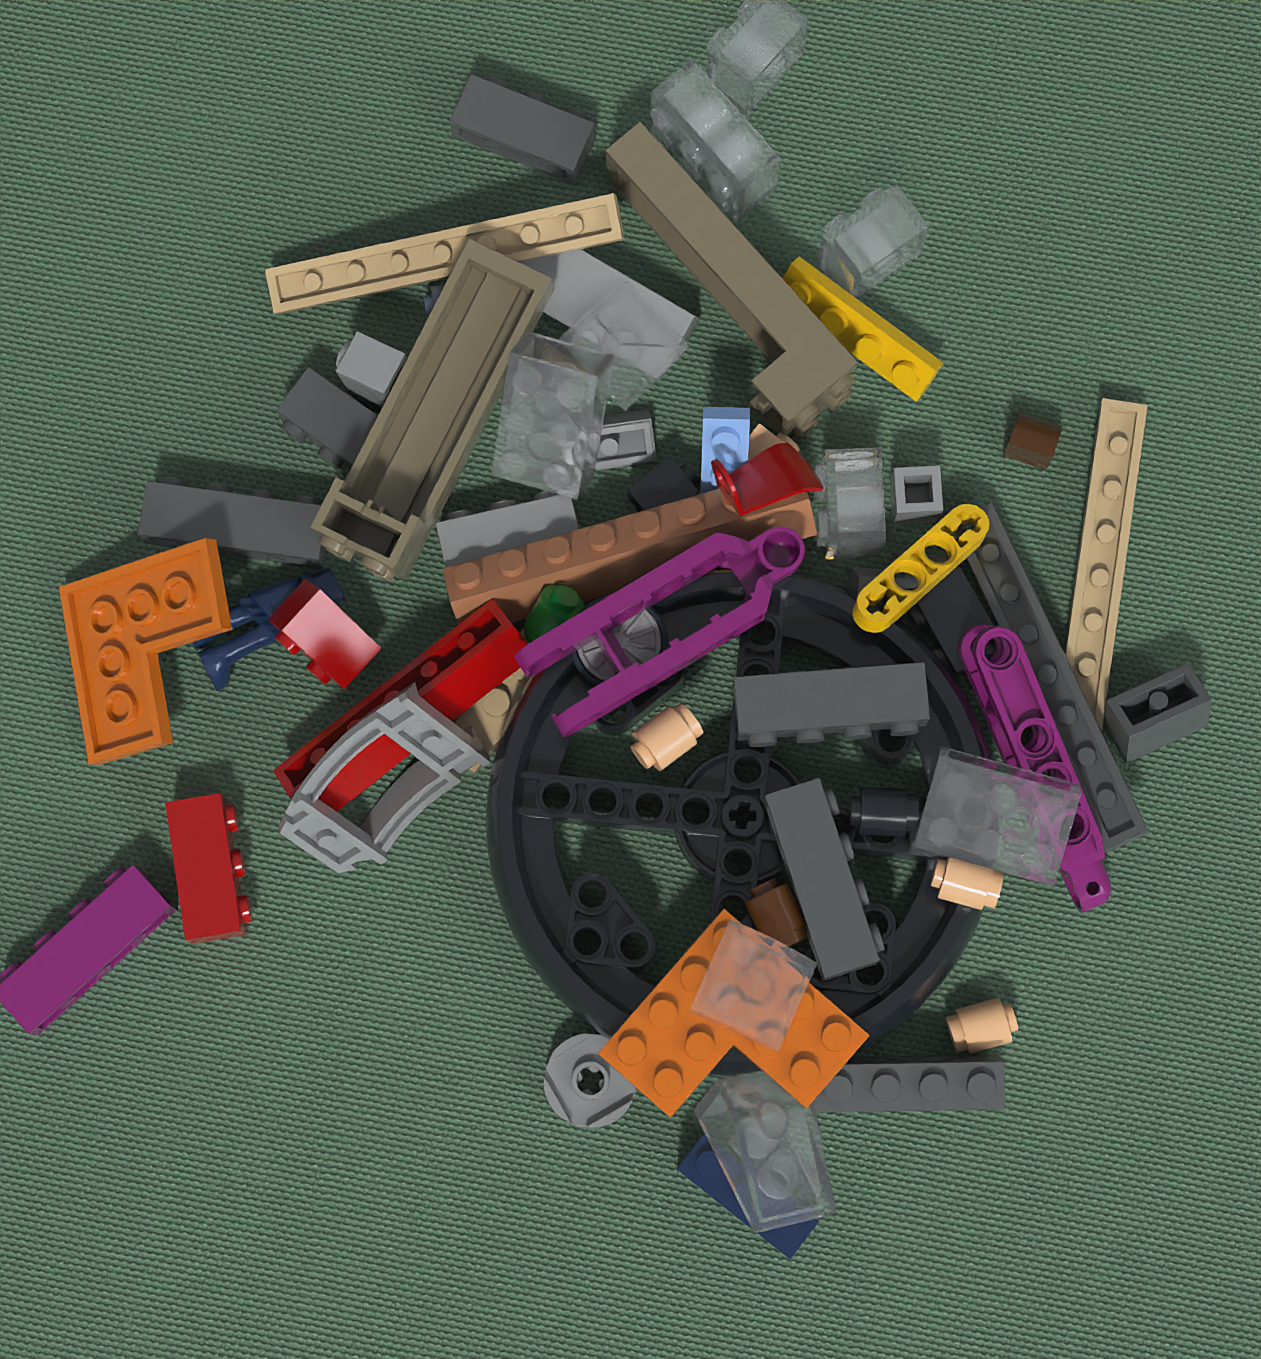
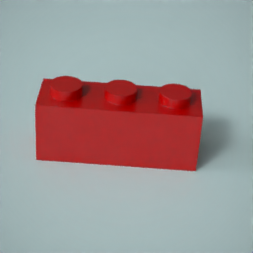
[165,793,253,944]

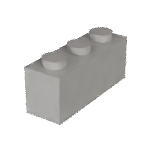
[436,490,579,567]

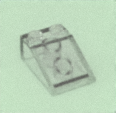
[694,1071,836,1234]

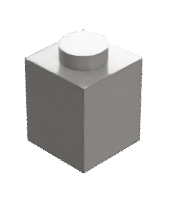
[890,465,943,525]

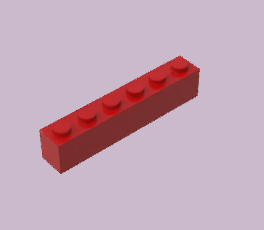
[273,598,529,812]

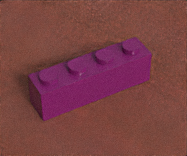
[0,865,177,1036]

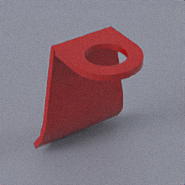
[711,442,823,516]

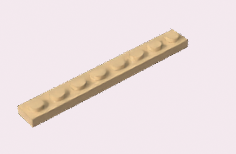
[265,193,625,314]
[1064,398,1148,731]

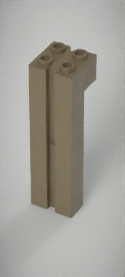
[605,122,858,440]
[310,238,555,582]

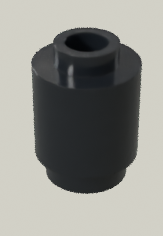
[849,787,919,836]

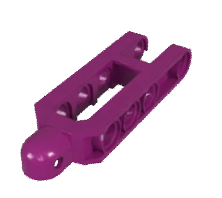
[514,527,805,737]
[958,624,1112,913]

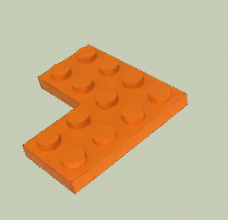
[59,538,232,765]
[598,909,870,1118]

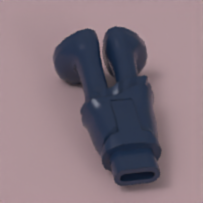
[192,568,345,692]

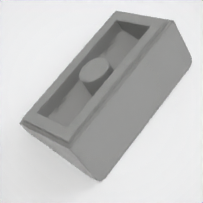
[560,410,657,474]

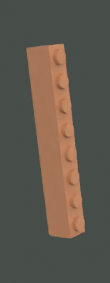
[443,489,817,625]

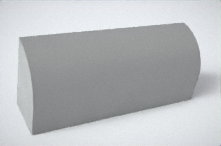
[520,249,700,379]

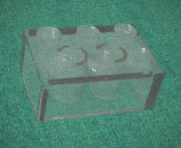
[650,59,781,221]
[491,331,615,500]
[914,746,1081,886]

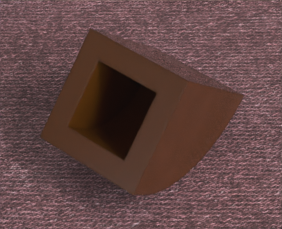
[1003,411,1062,471]

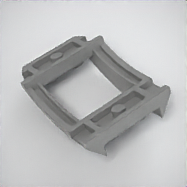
[278,682,491,873]

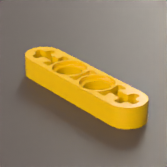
[852,504,990,633]

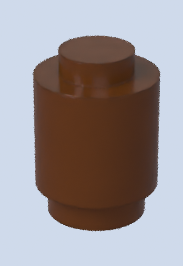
[745,878,808,953]

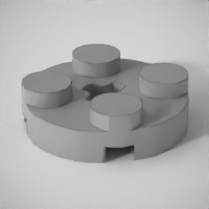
[544,1034,637,1128]

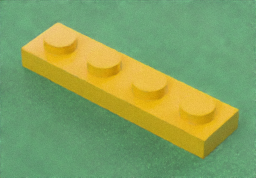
[782,256,944,402]

